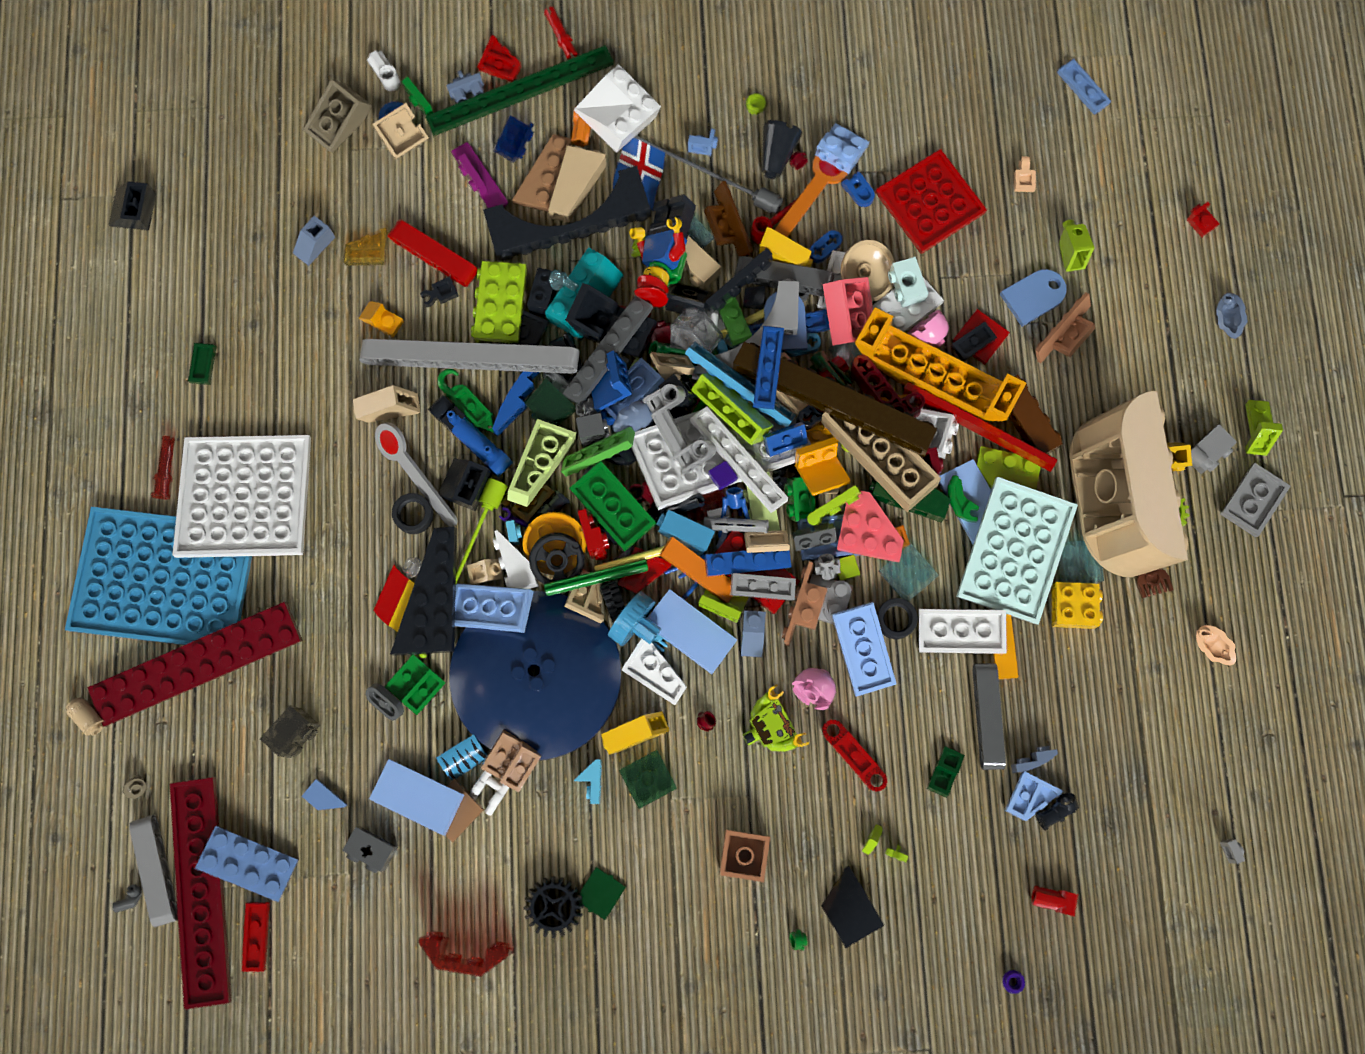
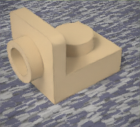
[467,559,503,585]

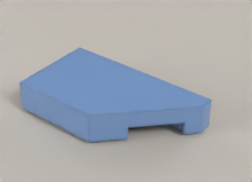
[302,779,348,810]

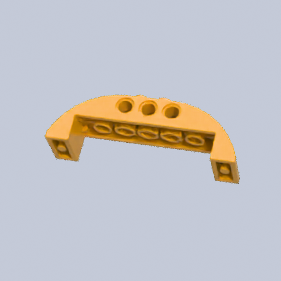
[855,307,1026,421]

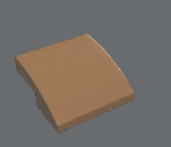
[481,730,541,792]
[445,779,485,843]

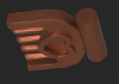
[1137,569,1174,599]

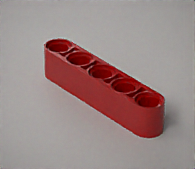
[387,219,478,288]

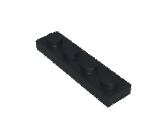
[705,248,772,313]

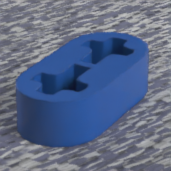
[810,230,842,263]

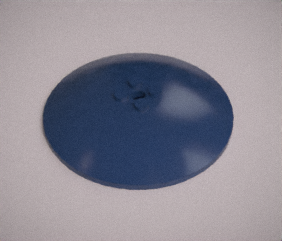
[449,591,621,761]

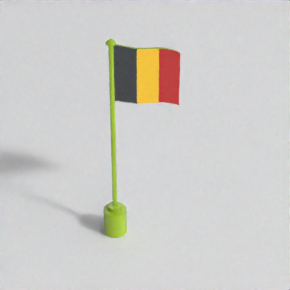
[373,478,508,658]

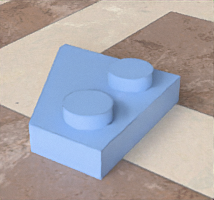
[1005,771,1063,821]

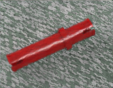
[544,6,578,60]

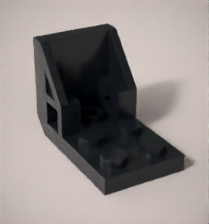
[565,283,658,359]

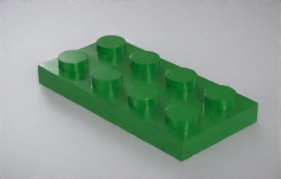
[569,461,657,551]

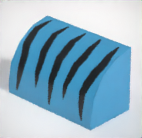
[436,735,488,780]

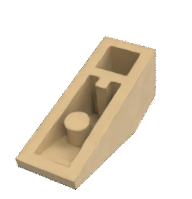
[685,236,721,290]

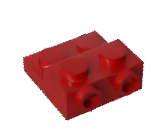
[578,509,610,561]

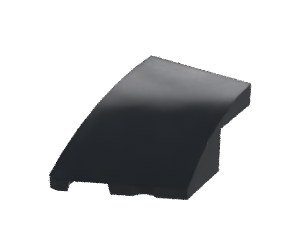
[821,866,885,948]

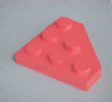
[837,488,904,563]

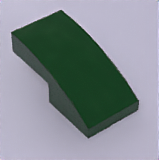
[926,746,965,798]

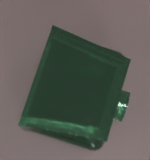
[525,378,576,426]

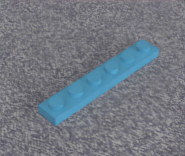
[685,342,796,427]

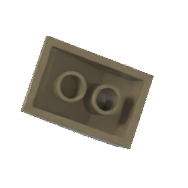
[303,79,373,153]

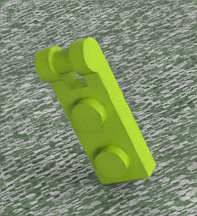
[807,485,862,525]

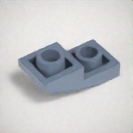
[1011,746,1058,773]

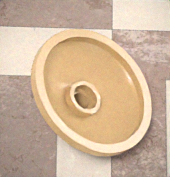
[841,240,895,301]

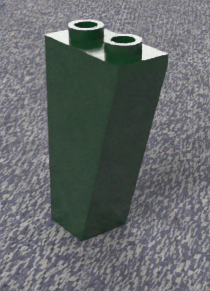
[869,480,951,523]

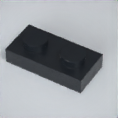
[951,322,997,362]

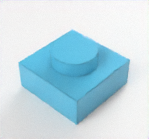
[506,520,522,546]

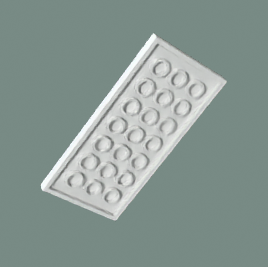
[632,398,811,510]

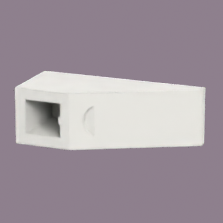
[493,530,538,589]

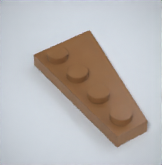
[512,134,572,212]

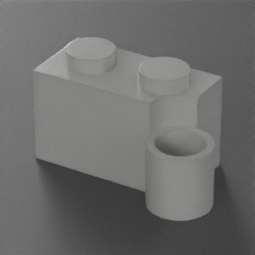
[1191,424,1237,474]

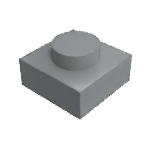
[1220,839,1246,864]

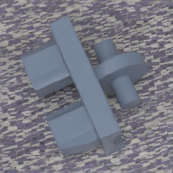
[446,70,484,103]

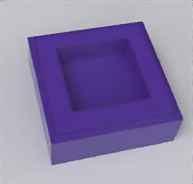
[708,461,738,490]

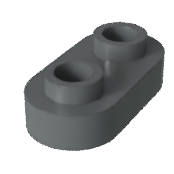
[366,683,404,720]

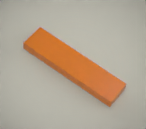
[659,537,733,604]

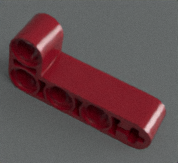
[851,355,925,418]

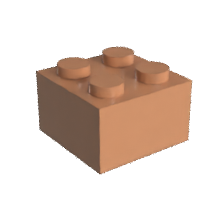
[719,830,770,882]

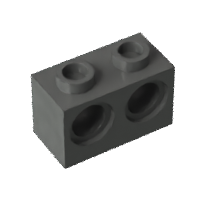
[576,413,610,448]

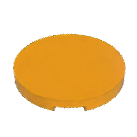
[523,512,586,575]

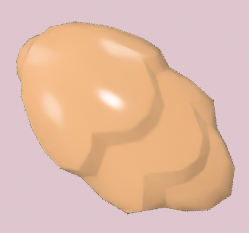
[1196,625,1236,666]

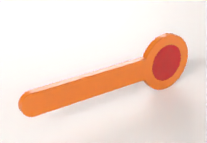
[775,156,848,238]

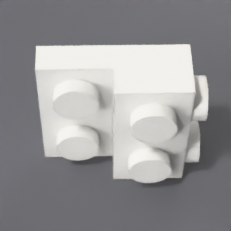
[916,409,959,459]

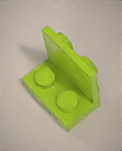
[699,590,749,623]

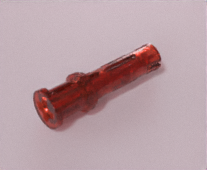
[151,436,176,500]

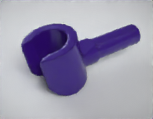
[499,508,527,528]

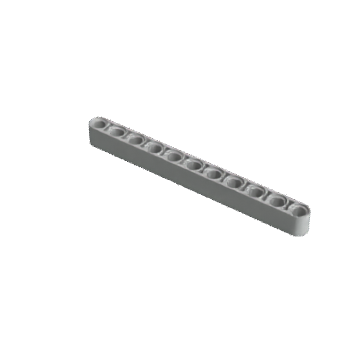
[359,339,579,373]

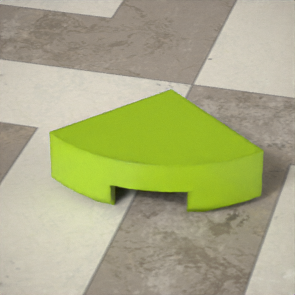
[862,824,883,855]

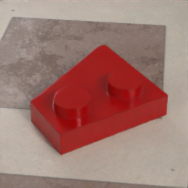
[477,35,521,82]
[617,546,672,594]

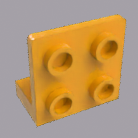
[795,437,851,496]

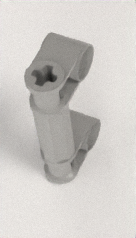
[642,384,716,474]

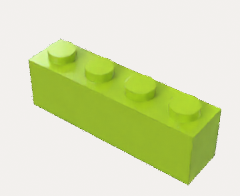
[691,373,774,445]

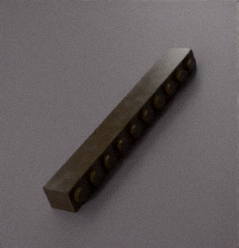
[733,341,938,457]

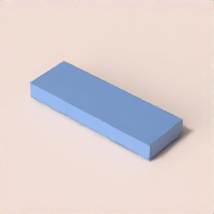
[1057,59,1111,115]

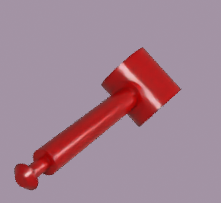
[750,197,799,244]

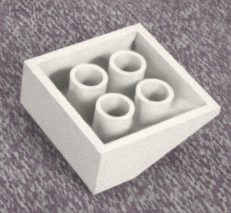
[574,64,661,153]

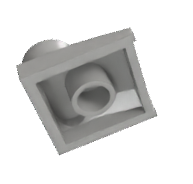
[810,574,853,625]

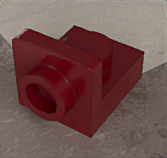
[651,320,674,344]

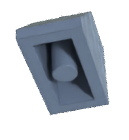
[741,610,766,658]

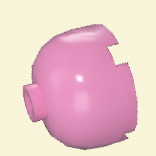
[908,310,949,348]
[792,668,836,710]

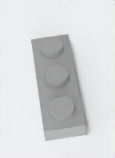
[730,573,796,601]

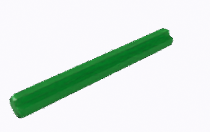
[544,559,648,596]

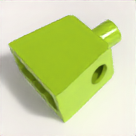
[1059,219,1095,272]

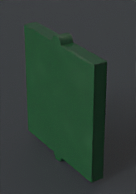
[577,867,626,920]

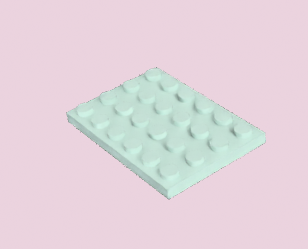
[956,477,1078,625]

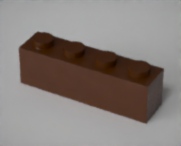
[1009,374,1063,454]

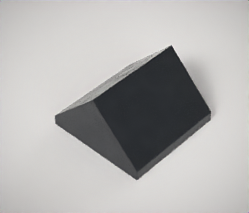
[666,283,714,320]

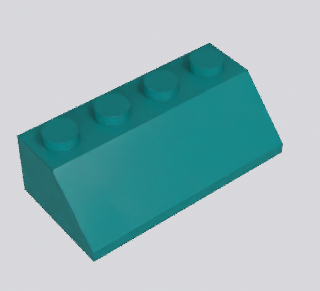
[545,247,624,341]

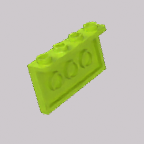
[471,261,527,343]

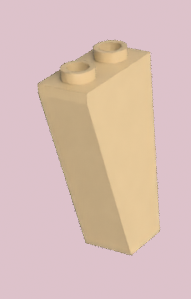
[548,145,607,223]

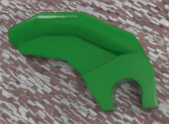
[948,475,979,523]

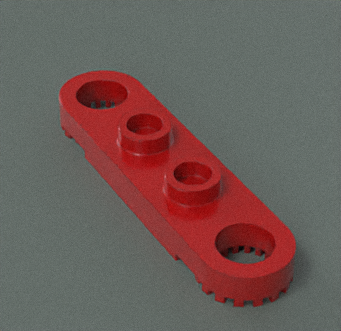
[822,719,888,792]

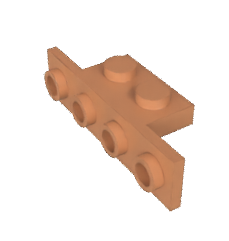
[1035,292,1095,363]
[782,561,828,646]

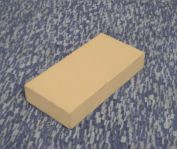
[744,530,790,553]

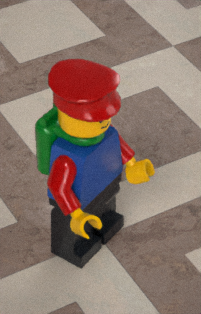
[630,194,696,307]

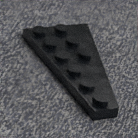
[390,526,457,656]

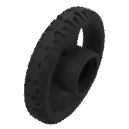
[529,533,585,585]

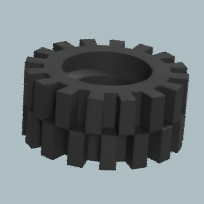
[600,580,625,622]

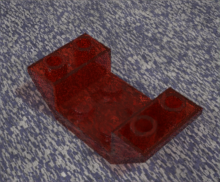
[418,931,514,977]

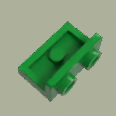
[784,476,816,522]

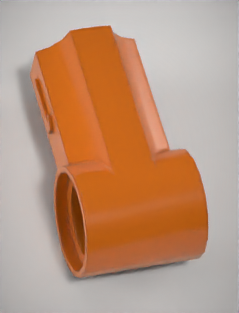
[571,106,591,147]

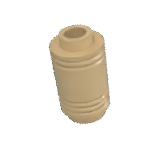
[65,697,103,736]

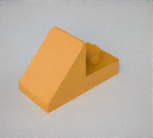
[359,301,404,338]

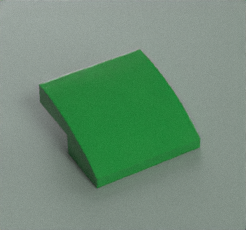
[384,655,446,715]

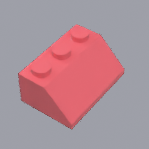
[823,277,873,346]

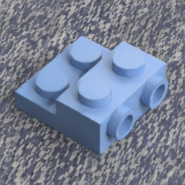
[815,123,869,174]

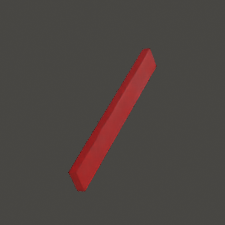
[903,382,1058,472]

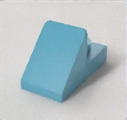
[574,759,602,804]

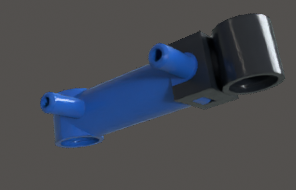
[428,395,513,477]

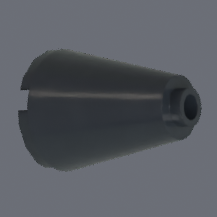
[761,120,803,179]

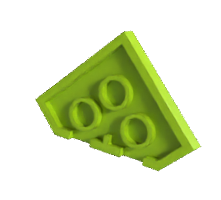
[976,446,1041,490]

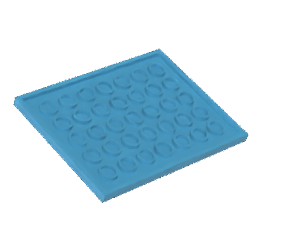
[65,507,252,645]

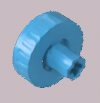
[608,591,661,646]

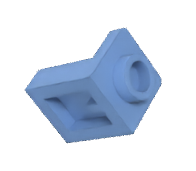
[688,129,718,156]

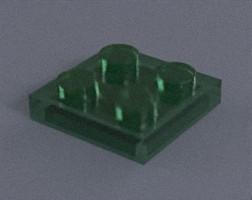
[619,750,677,809]

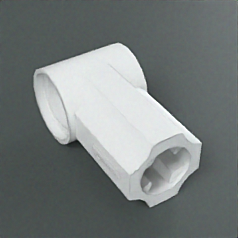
[367,51,400,91]

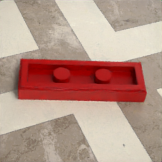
[241,902,270,972]

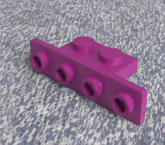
[451,142,508,208]

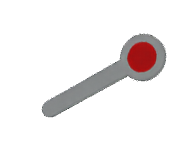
[375,422,458,527]

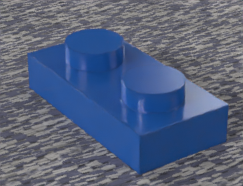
[763,422,808,457]

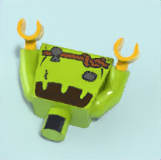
[742,684,809,752]

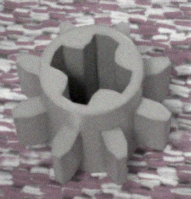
[575,394,600,417]
[815,554,841,580]

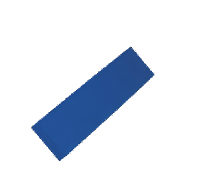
[492,371,540,437]

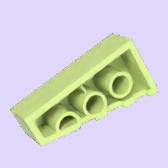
[507,419,576,507]

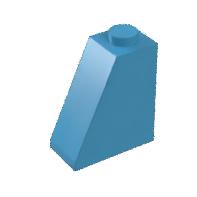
[656,510,715,556]

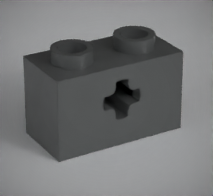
[342,827,398,873]

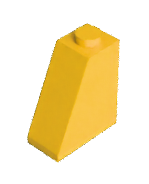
[759,227,813,268]
[601,711,670,755]

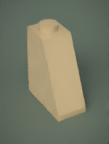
[353,385,421,423]

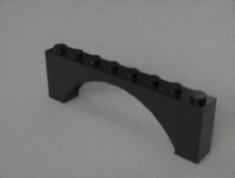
[483,166,651,261]

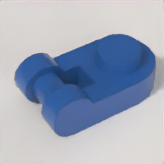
[841,172,875,207]

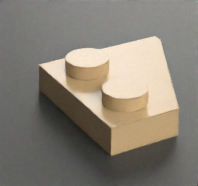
[564,569,605,623]

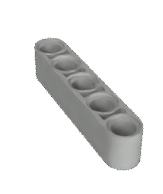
[129,815,178,927]

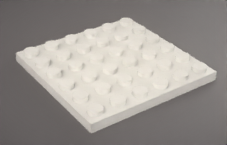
[172,435,311,558]

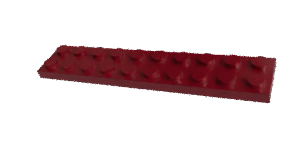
[87,602,303,727]
[169,777,232,1010]

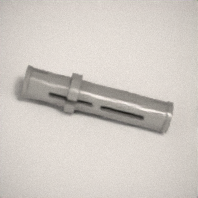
[704,516,769,533]

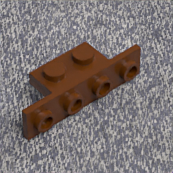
[704,181,753,257]

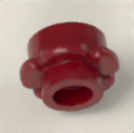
[789,151,808,170]
[697,711,716,732]

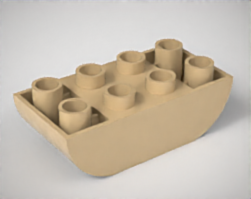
[1069,391,1188,577]

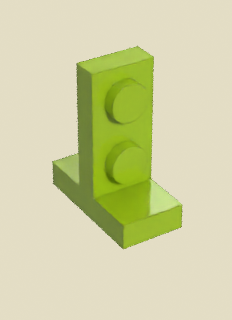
[1245,400,1283,456]

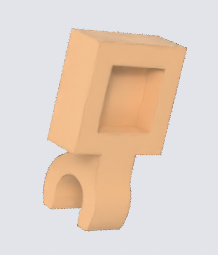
[1014,156,1036,192]

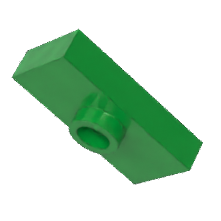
[402,77,433,116]

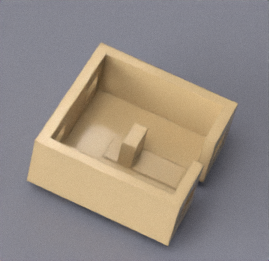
[372,103,429,160]

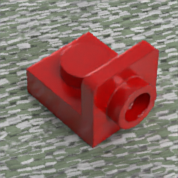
[1187,201,1220,238]

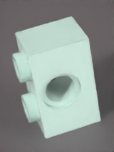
[888,257,928,308]

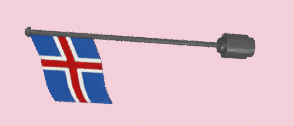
[613,136,783,214]

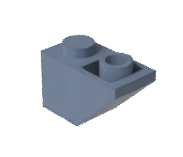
[293,216,335,266]

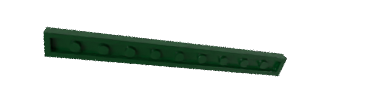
[425,45,614,136]

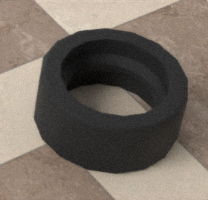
[392,493,434,534]
[877,598,918,640]

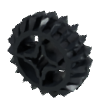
[523,876,584,938]

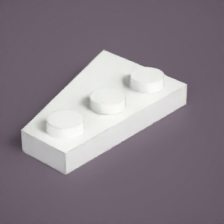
[621,638,687,705]

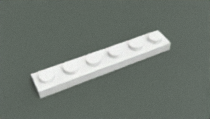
[690,407,788,513]

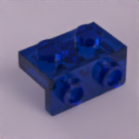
[493,115,534,163]

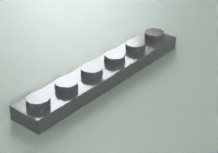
[563,295,653,406]

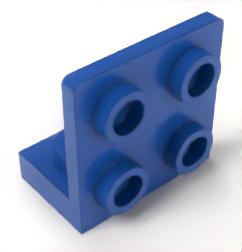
[592,350,632,412]

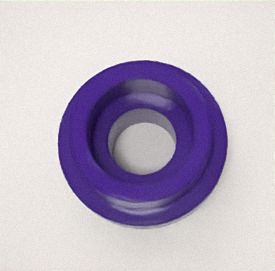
[1002,970,1025,994]

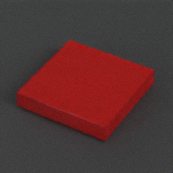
[952,309,1010,365]

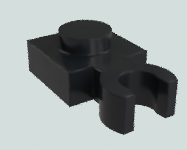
[420,276,459,307]

